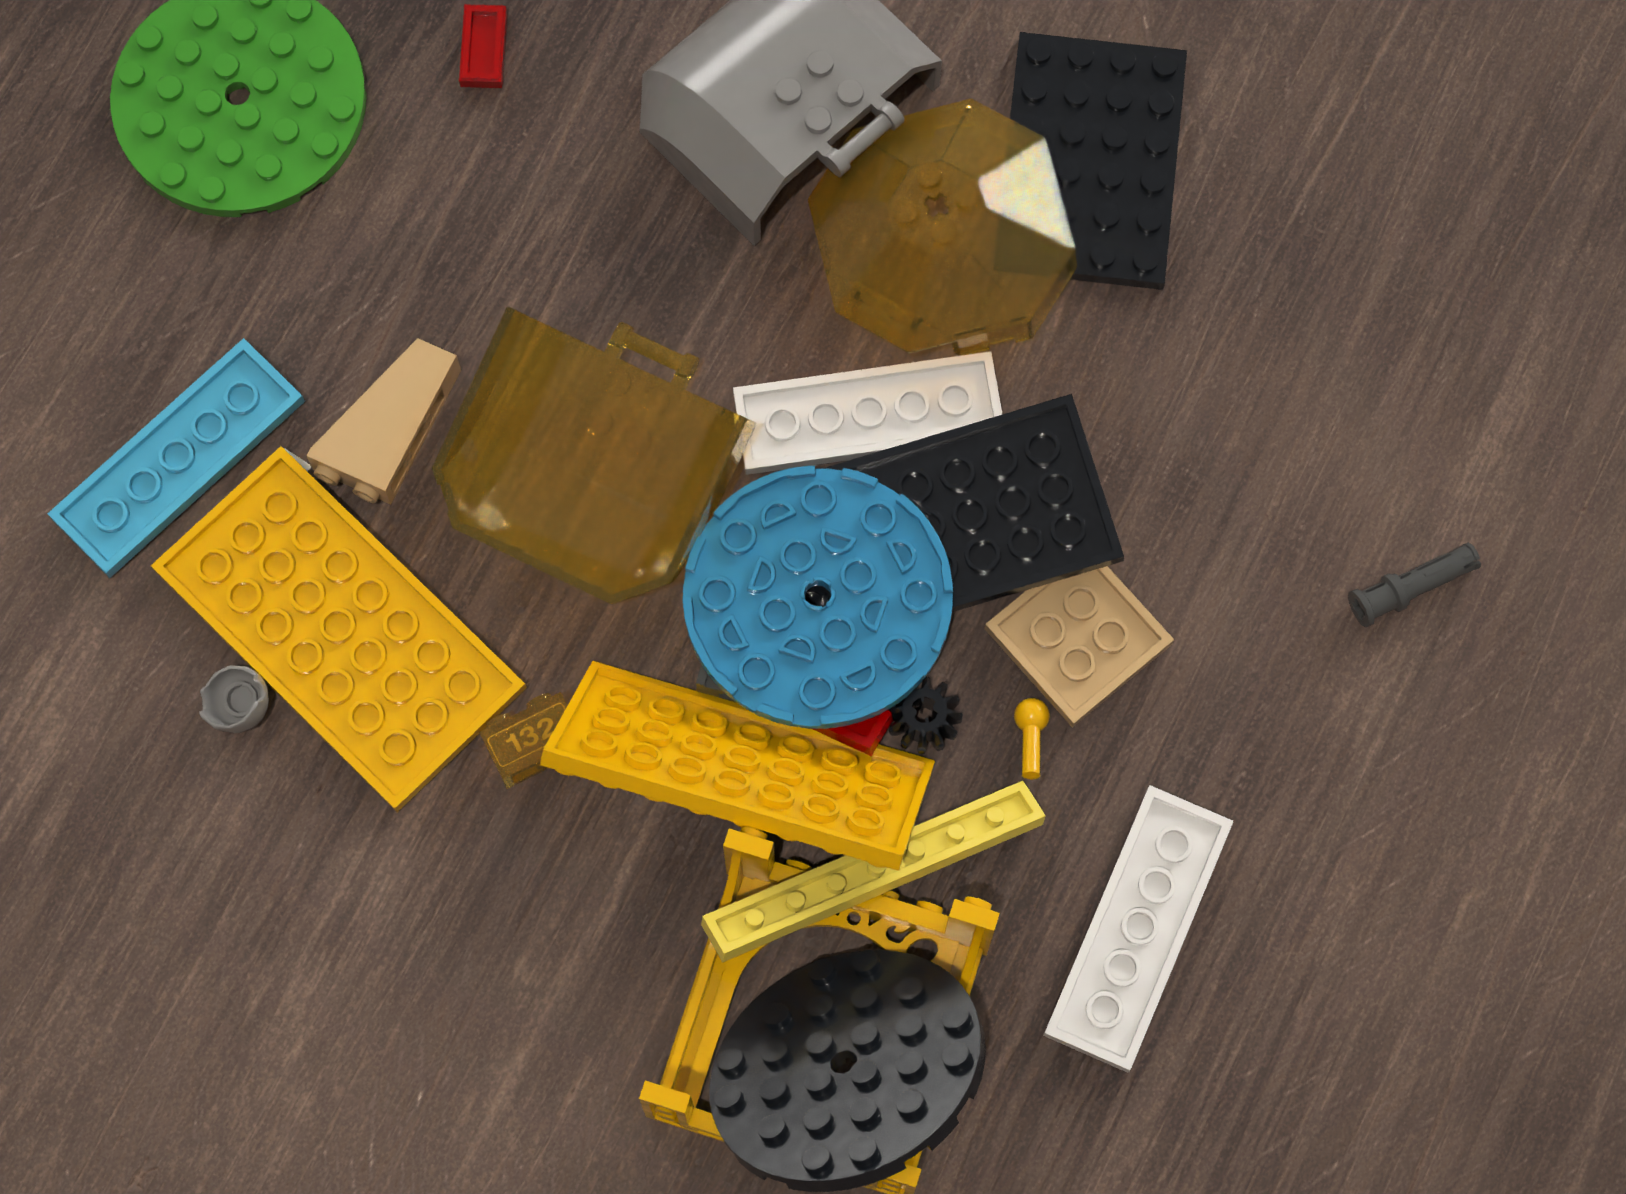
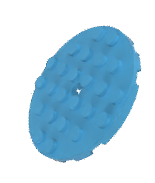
[683,466,953,729]

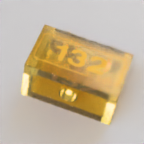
[479,692,568,789]

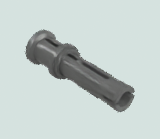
[1348,542,1481,627]

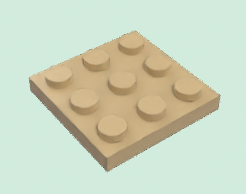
[984,566,1174,728]

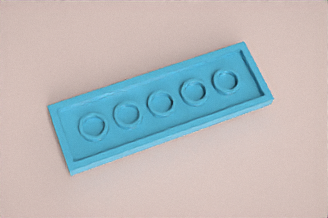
[47,338,305,578]

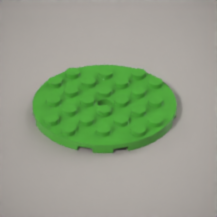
[110,0,367,217]

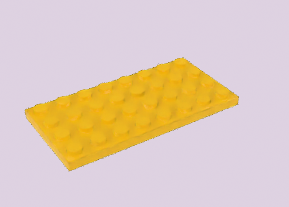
[151,446,527,812]
[540,661,935,871]

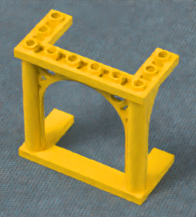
[639,826,1000,1194]

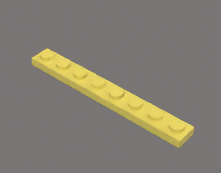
[701,781,1046,962]

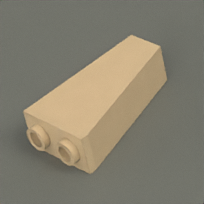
[306,338,461,505]

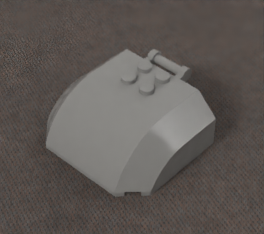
[640,0,942,246]

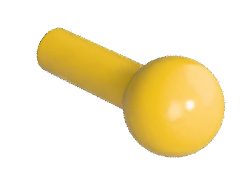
[1014,698,1050,780]

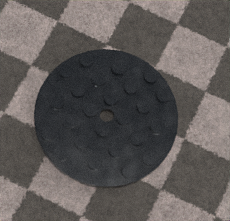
[709,950,986,1192]

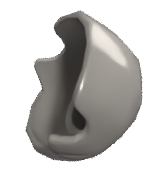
[199,665,269,733]

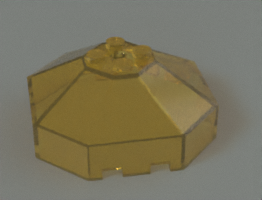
[808,98,1077,356]

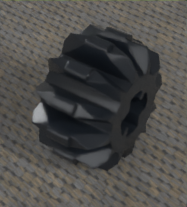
[888,676,963,755]

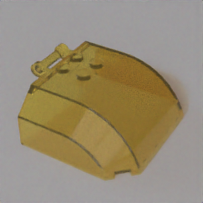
[432,306,757,605]

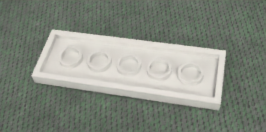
[733,351,1002,475]
[1043,785,1233,1073]

